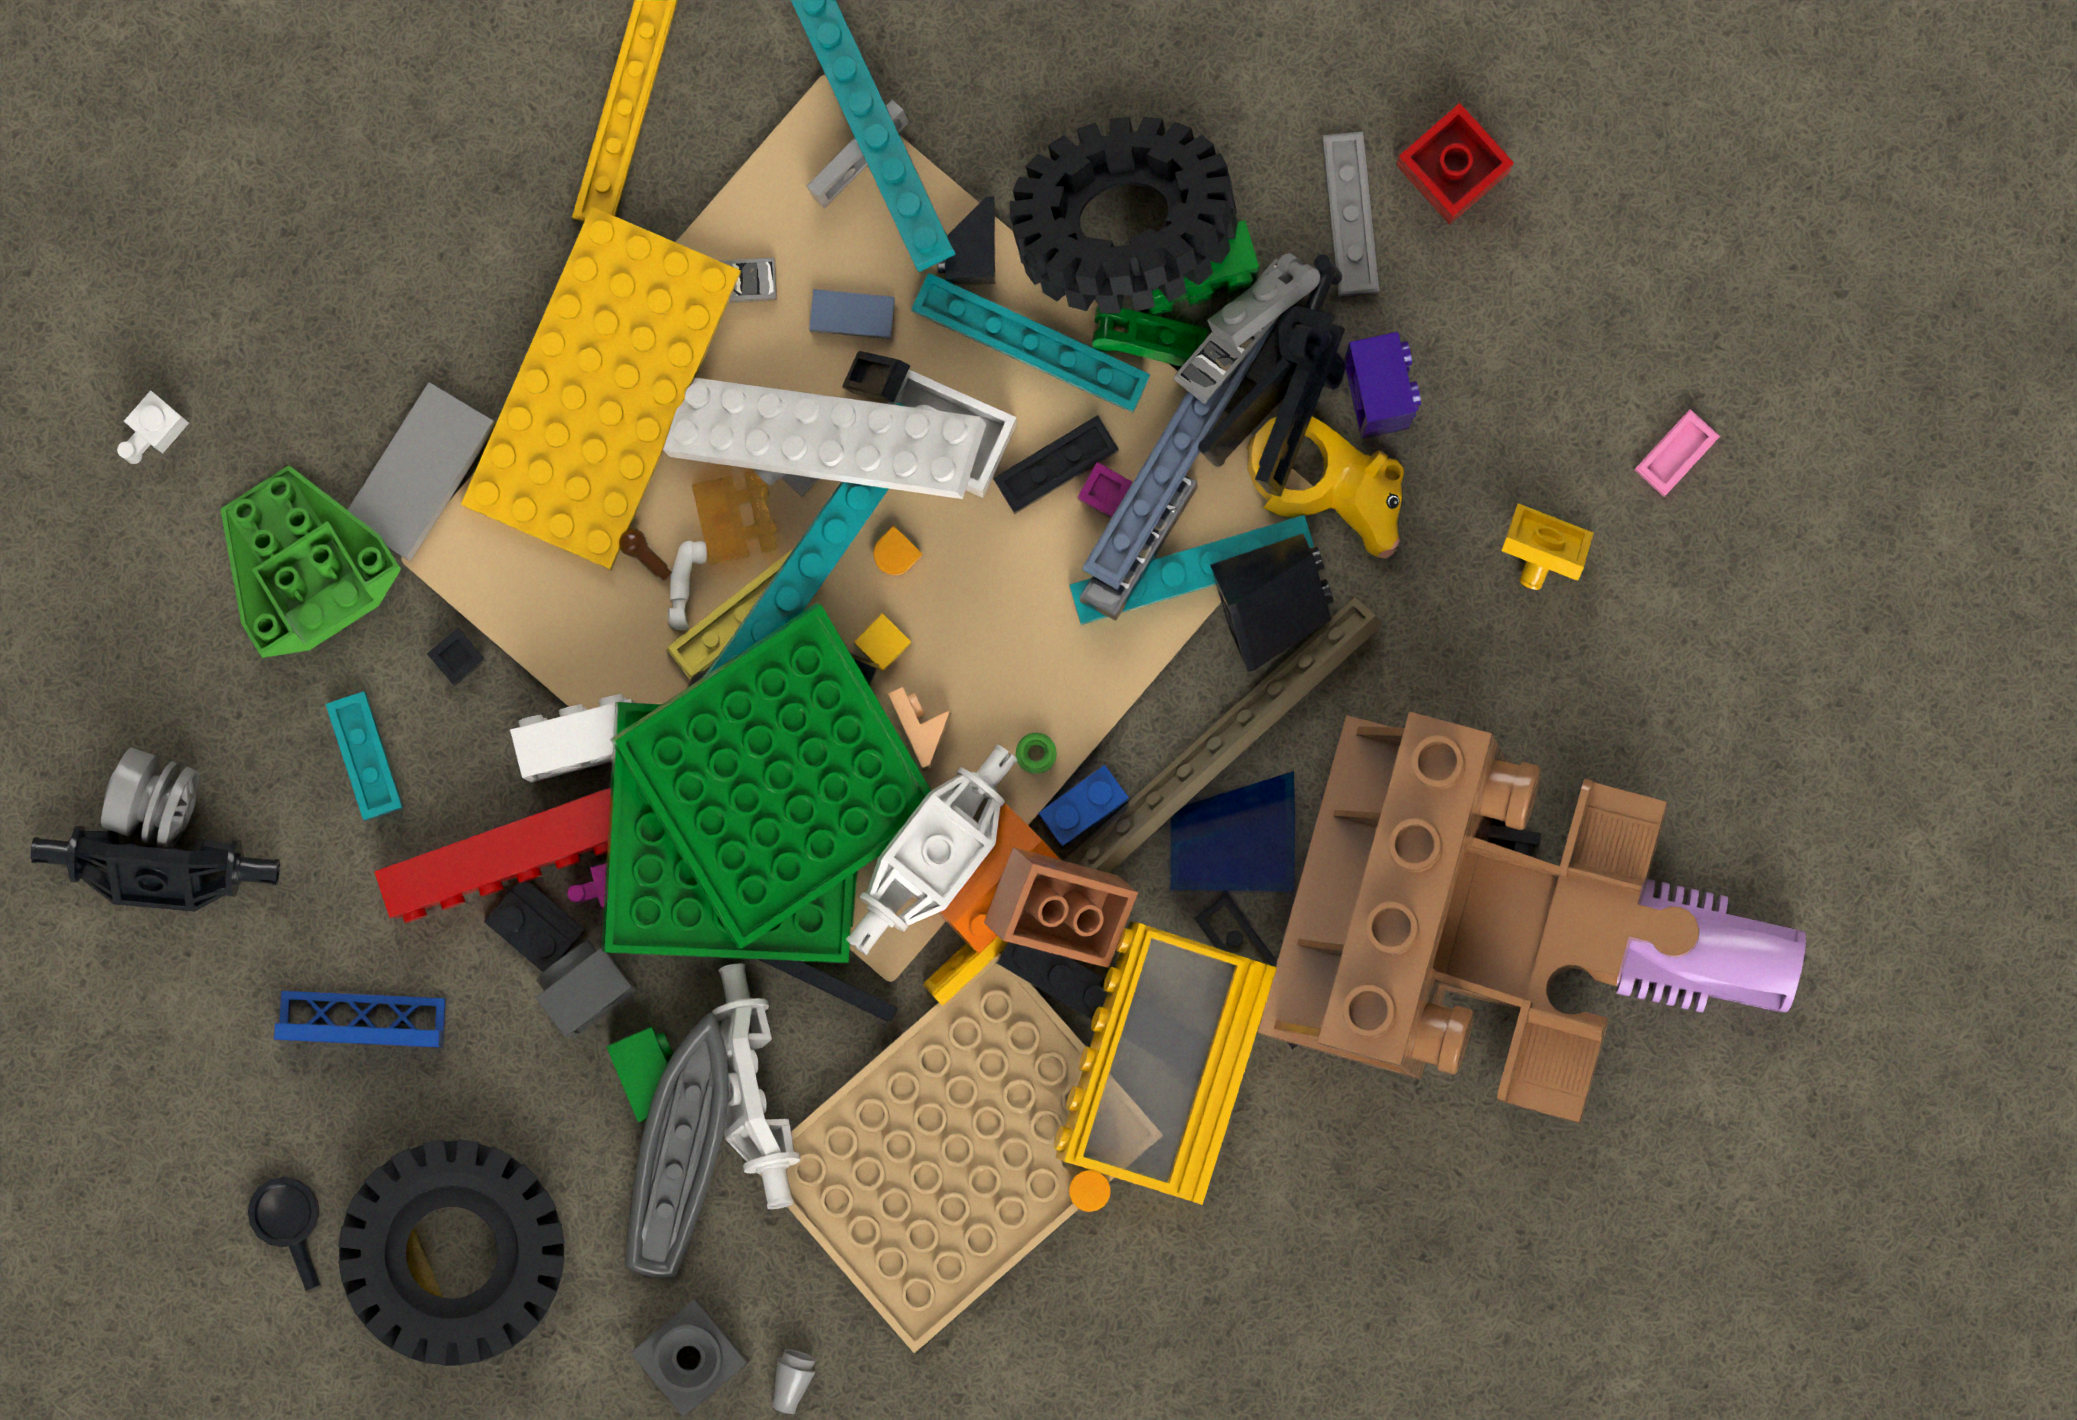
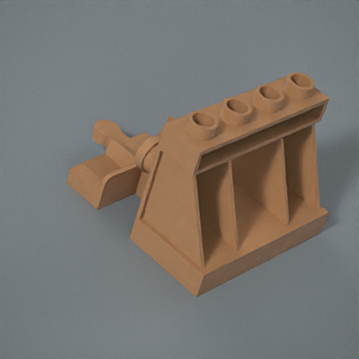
[1258,712,1700,1124]

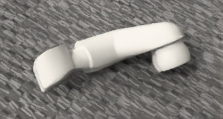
[667,540,707,631]

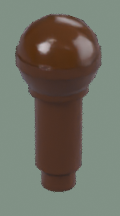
[619,528,672,581]

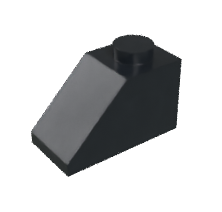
[937,196,995,284]

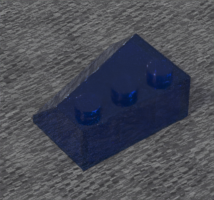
[1170,771,1295,894]

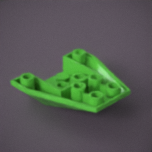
[220,465,401,658]

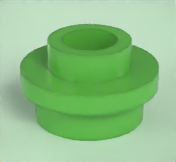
[1016,733,1057,774]

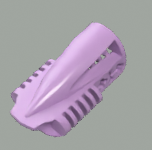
[1616,879,1806,1013]

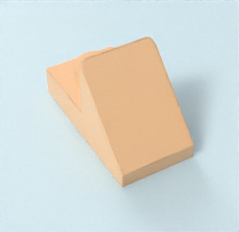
[888,687,951,771]

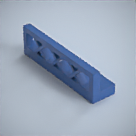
[274,991,446,1048]

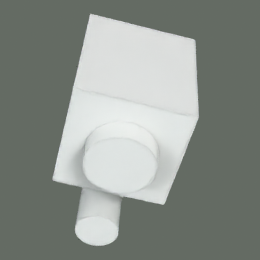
[117,390,189,464]

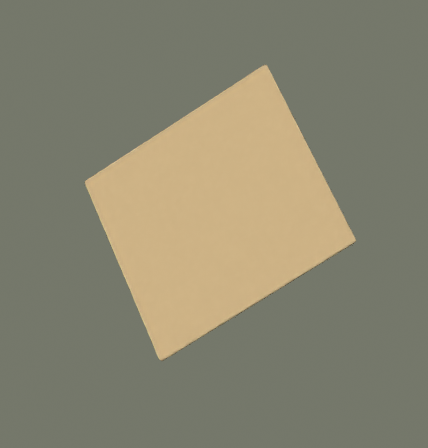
[401,75,1313,982]

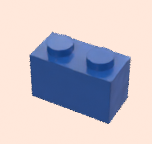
[1038,765,1129,849]

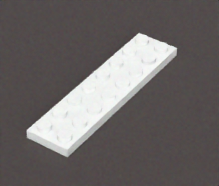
[663,378,986,499]

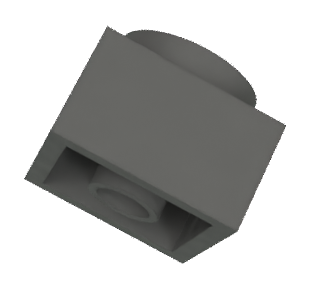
[535,941,638,1039]
[631,1298,750,1417]

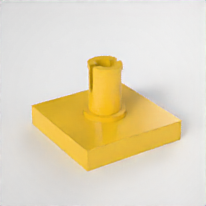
[1501,503,1594,590]

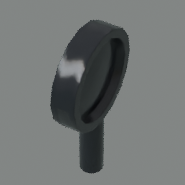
[248,1177,321,1291]

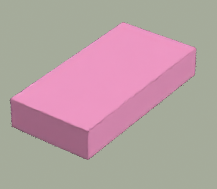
[1634,409,1720,497]

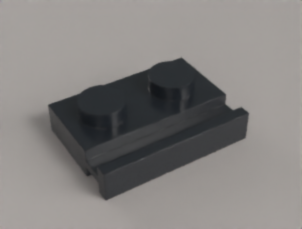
[484,881,585,972]

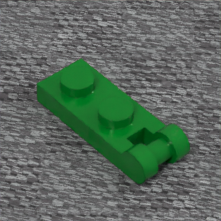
[1092,306,1207,367]

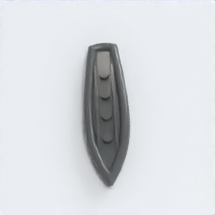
[625,1013,729,1278]

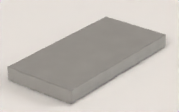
[348,382,496,562]

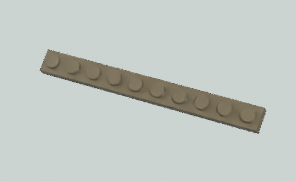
[1064,597,1383,873]

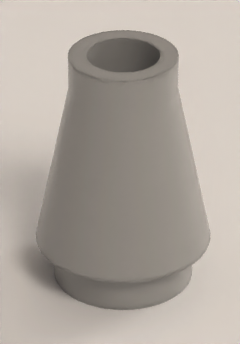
[771,1349,817,1414]

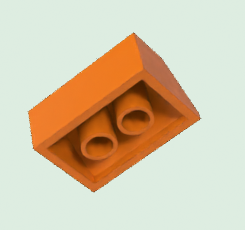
[938,803,1060,953]

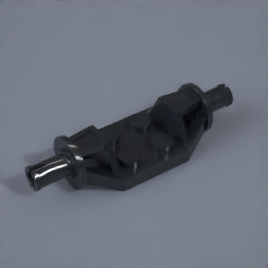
[31,826,280,912]

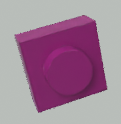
[1077,462,1133,518]

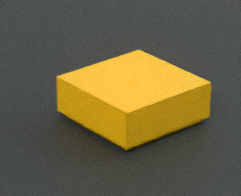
[854,613,912,672]

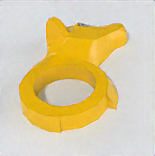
[1246,416,1404,559]

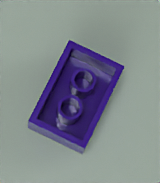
[1344,332,1421,439]

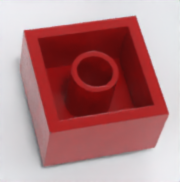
[1396,103,1514,225]

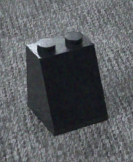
[1210,533,1334,672]

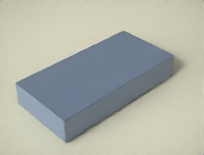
[809,289,895,339]

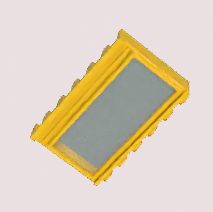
[1054,921,1277,1205]

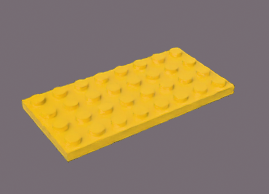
[461,206,741,570]

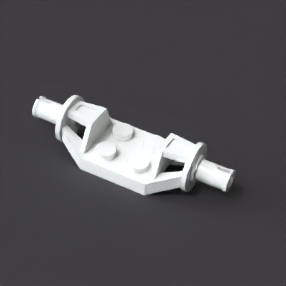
[846,744,1018,955]
[712,963,801,1209]

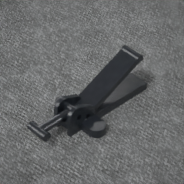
[1198,255,1345,497]

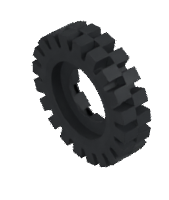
[1010,116,1238,313]
[338,1139,565,1366]

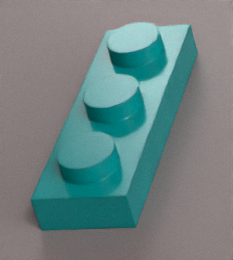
[325,691,404,821]

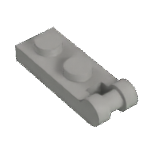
[1208,253,1320,348]

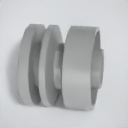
[101,747,199,849]

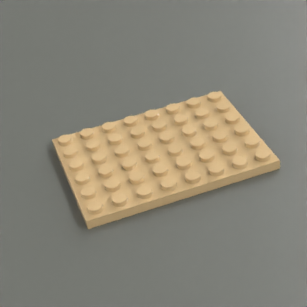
[759,952,1163,1353]

